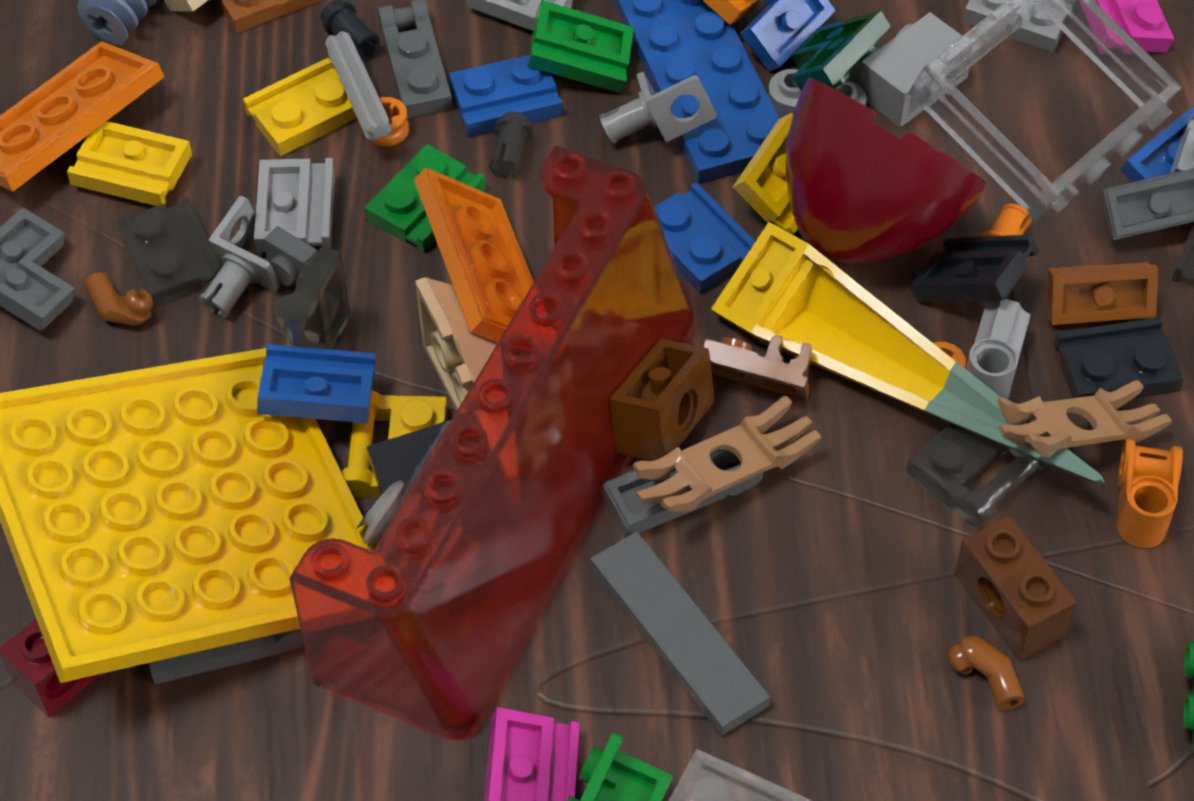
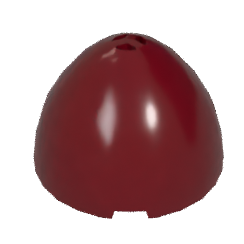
[786,78,987,266]

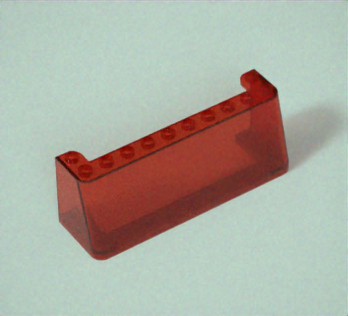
[289,145,694,740]

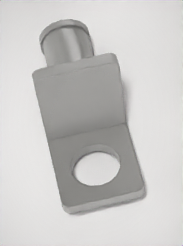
[599,71,717,144]
[199,196,281,318]

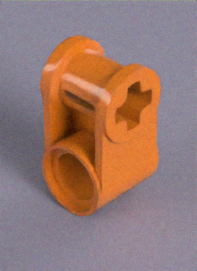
[1117,439,1183,548]

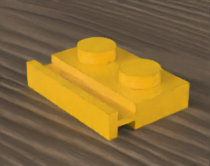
[243,58,358,157]
[733,113,798,234]
[67,121,192,207]

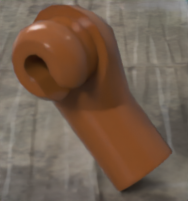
[948,635,1025,711]

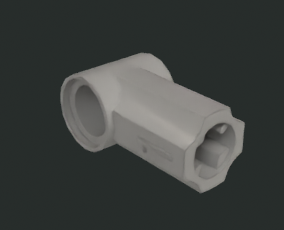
[966,299,1031,399]

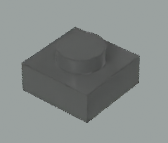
[264,226,323,295]

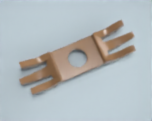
[997,380,1172,458]
[633,396,822,512]

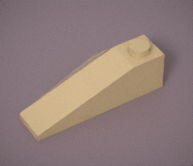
[415,277,516,507]

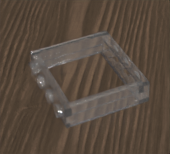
[908,0,1182,221]

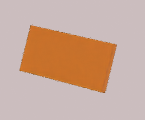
[0,41,165,192]
[414,168,560,361]

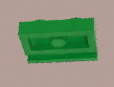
[527,0,634,93]
[364,144,486,254]

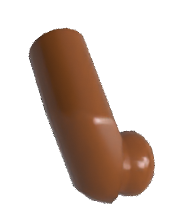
[84,272,153,326]

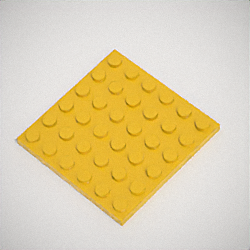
[0,348,399,683]

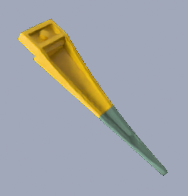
[711,222,1105,485]

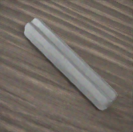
[325,31,392,141]

